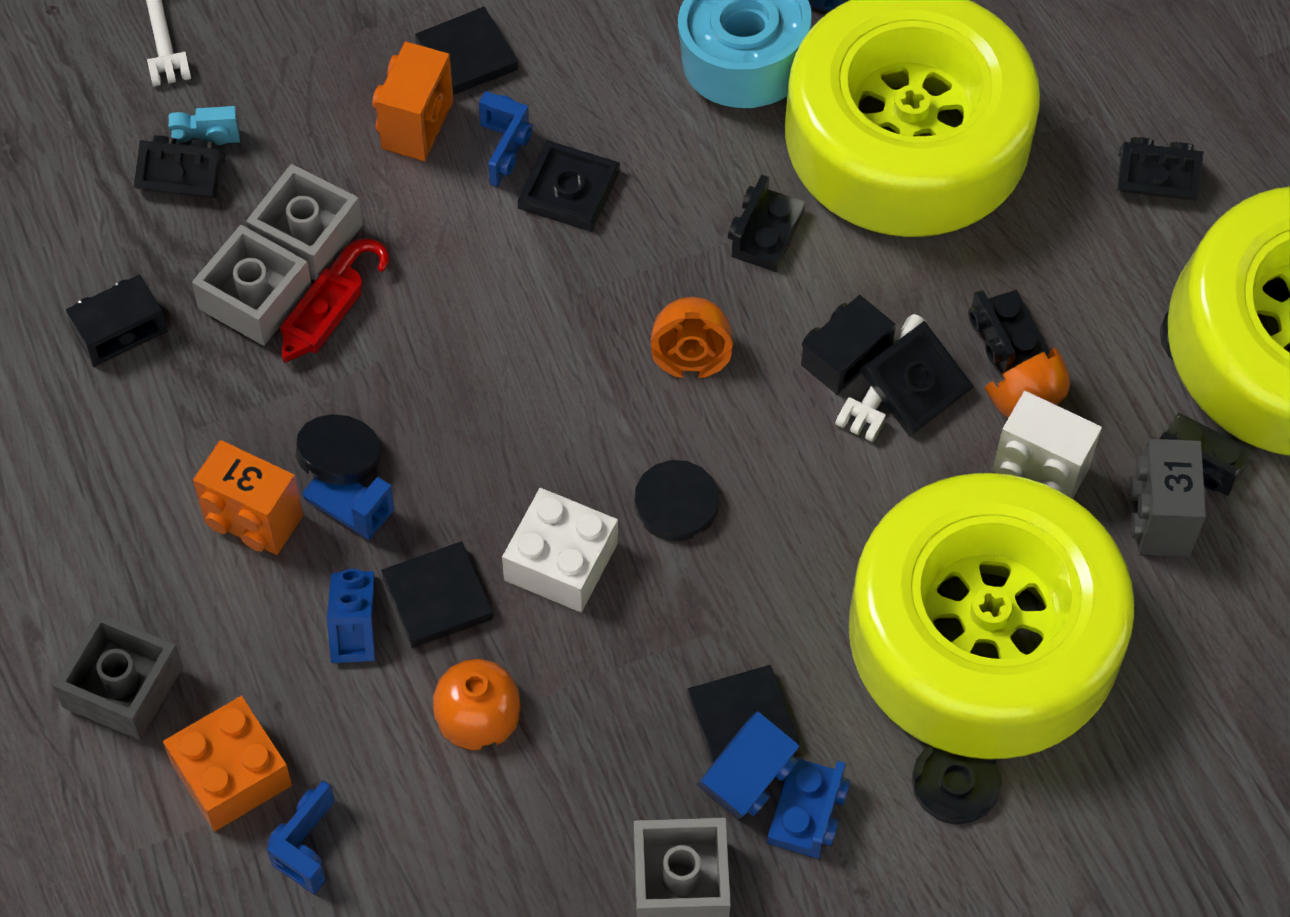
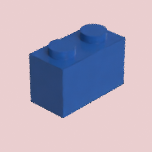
[696,711,799,819]

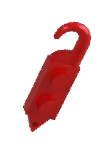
[280,239,389,363]

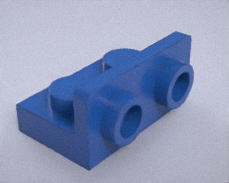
[767,757,851,859]

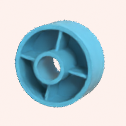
[678,0,812,108]

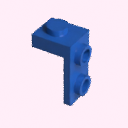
[479,91,533,187]

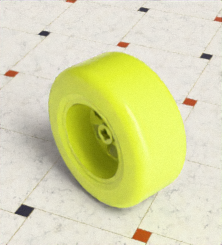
[785,0,1040,237]
[1168,186,1290,456]
[849,473,1134,759]

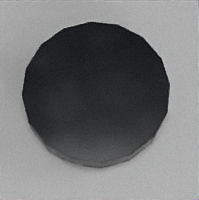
[295,414,380,485]
[635,460,719,541]
[911,745,1002,824]

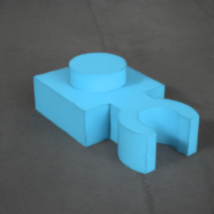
[169,106,240,145]

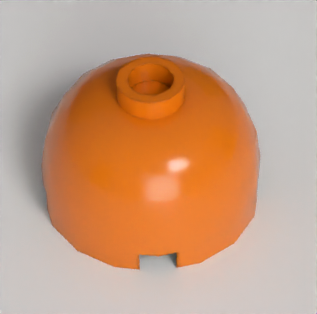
[650,297,733,378]
[984,347,1070,418]
[433,659,521,750]

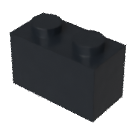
[65,274,168,367]
[801,294,896,395]

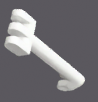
[146,0,191,87]
[835,314,926,443]

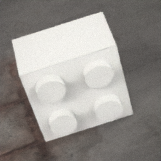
[992,390,1102,499]
[502,488,618,613]

